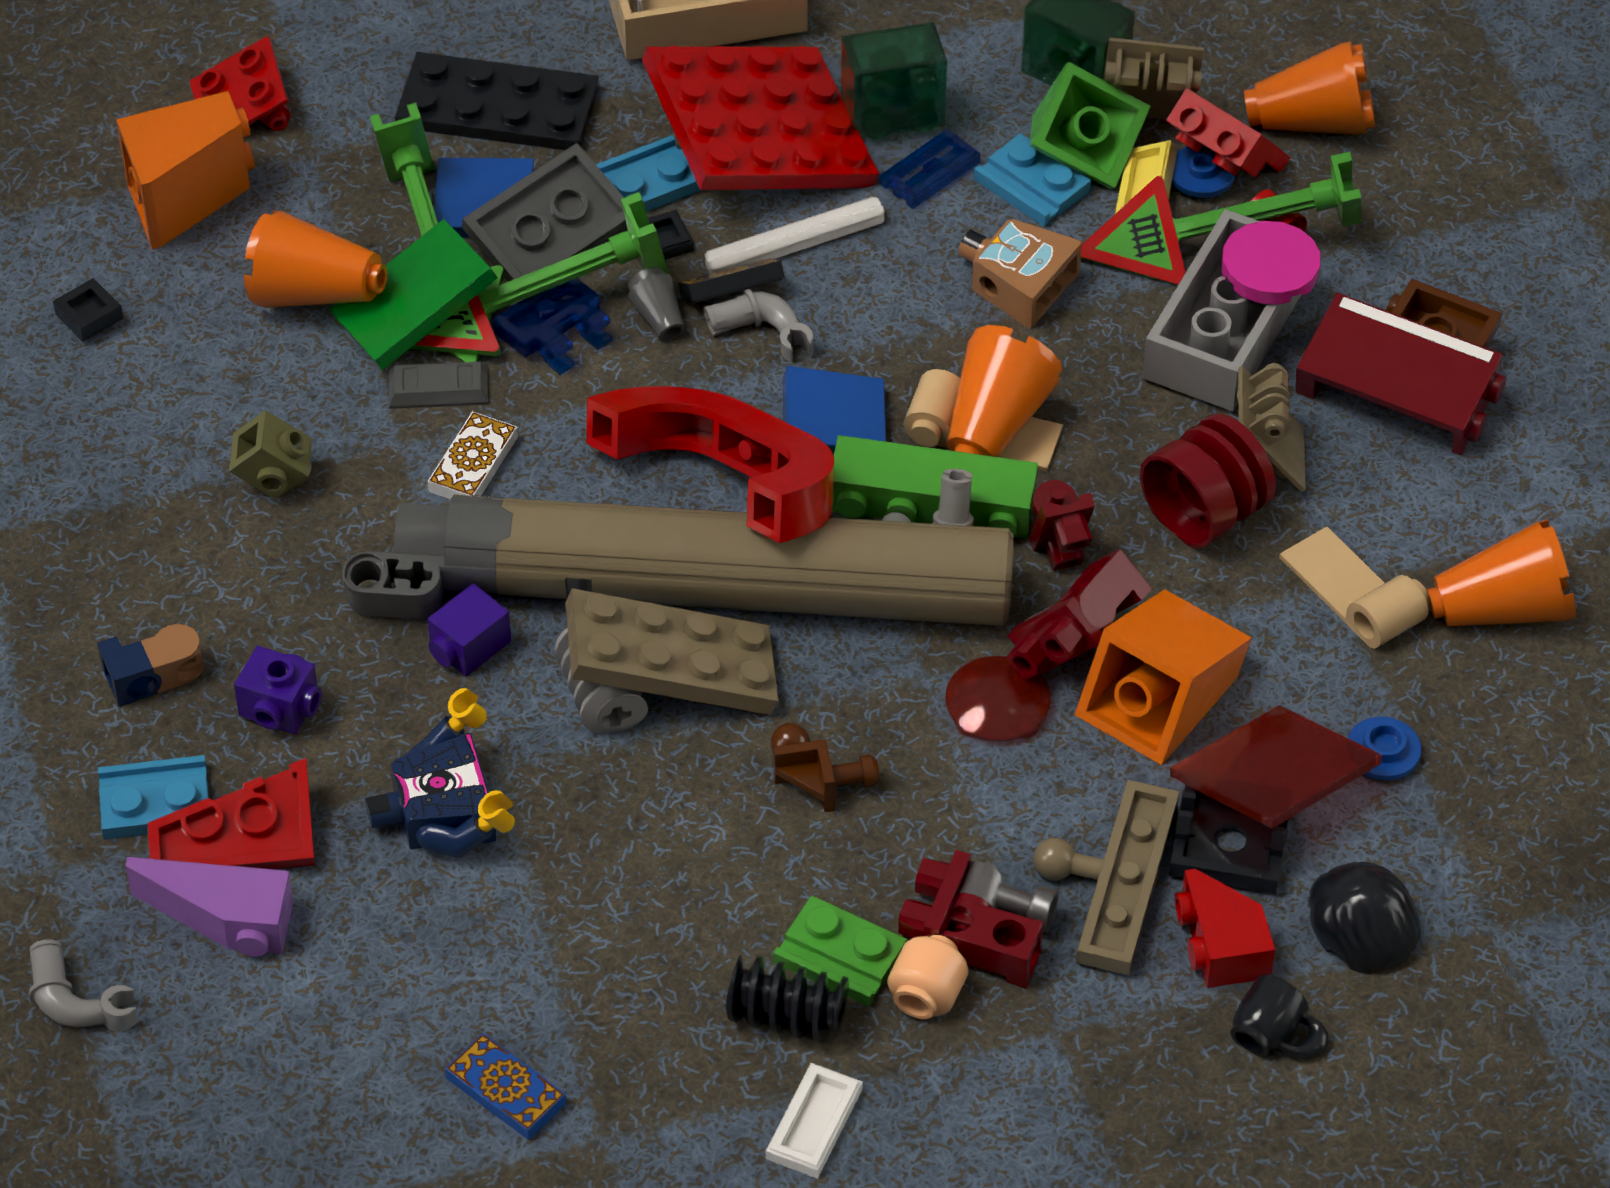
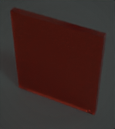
[1170,705,1382,828]

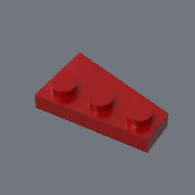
[147,758,315,869]

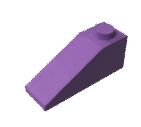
[125,857,294,957]

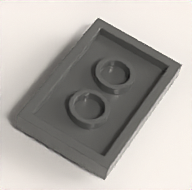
[462,143,627,282]

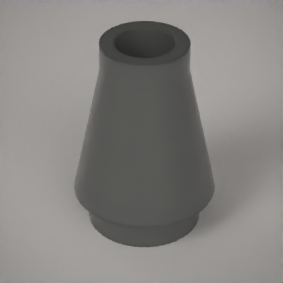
[628,267,686,342]

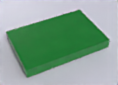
[330,219,497,370]

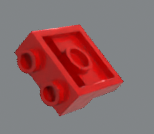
[1166,88,1291,178]

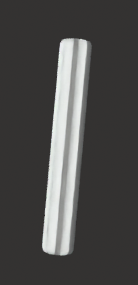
[705,197,885,274]

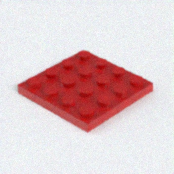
[642,46,879,190]

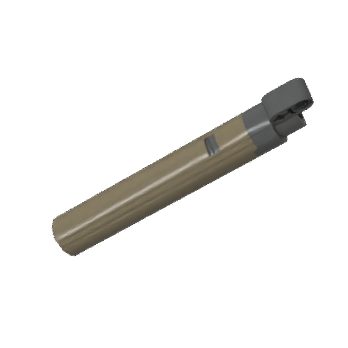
[342,494,1014,626]

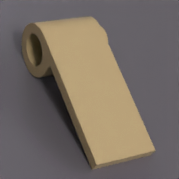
[903,369,1063,472]
[1279,526,1430,649]

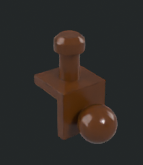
[771,723,880,812]

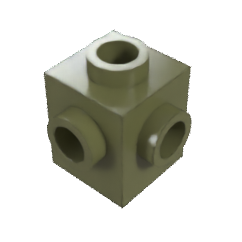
[229,410,312,497]

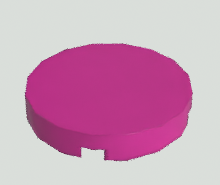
[1222,221,1320,305]

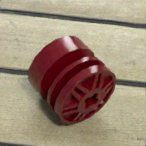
[1139,413,1276,548]

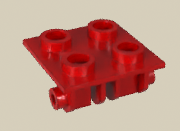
[189,36,291,131]

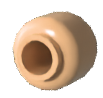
[887,935,969,1019]

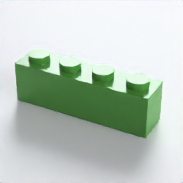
[832,435,1038,539]

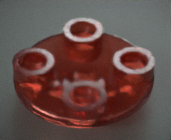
[945,656,1050,741]

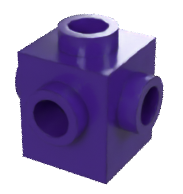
[234,645,322,735]

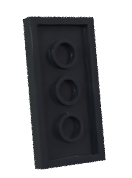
[395,52,599,150]

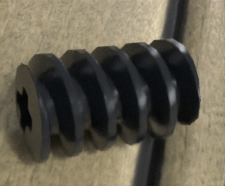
[726,954,849,1044]

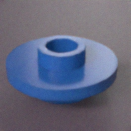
[1172,146,1235,198]
[1346,717,1421,781]

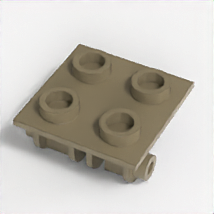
[1103,37,1204,119]
[1237,363,1306,492]

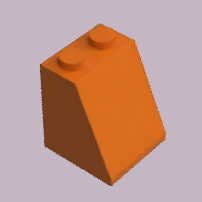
[116,91,255,249]
[1074,589,1252,765]

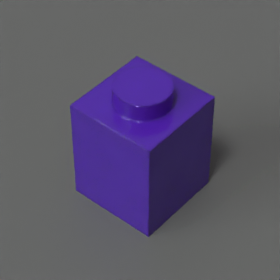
[428,583,511,676]

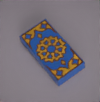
[445,1033,566,1141]

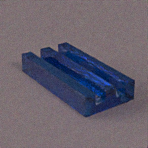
[879,129,981,209]

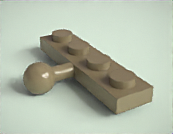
[1033,780,1180,975]

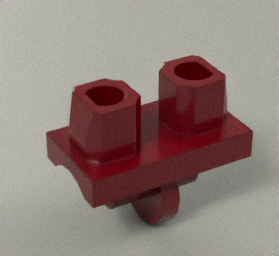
[1029,480,1095,571]

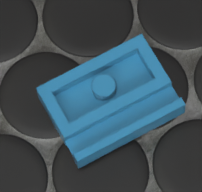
[974,133,1091,227]
[596,135,701,212]
[98,755,209,839]

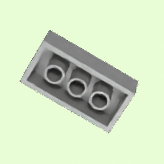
[1142,209,1315,412]

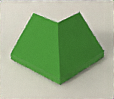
[1030,62,1151,190]

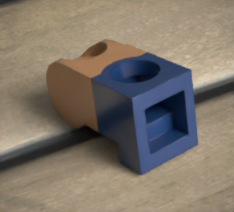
[97,624,204,707]

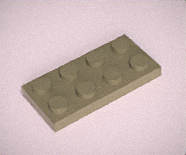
[565,588,778,715]

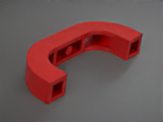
[586,386,834,543]

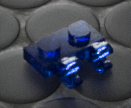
[493,278,612,375]

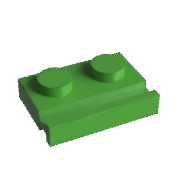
[773,895,907,1007]

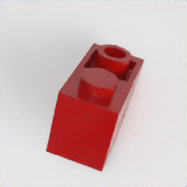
[1175,869,1275,988]

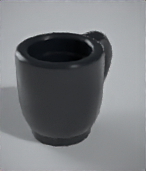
[1230,974,1329,1060]

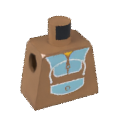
[958,219,1082,329]

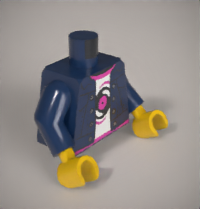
[365,688,515,858]

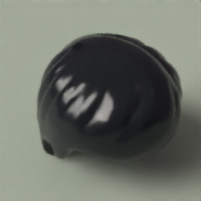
[1308,862,1421,973]

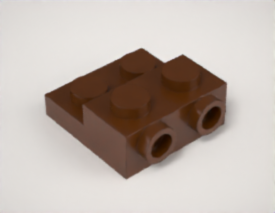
[1386,278,1502,348]

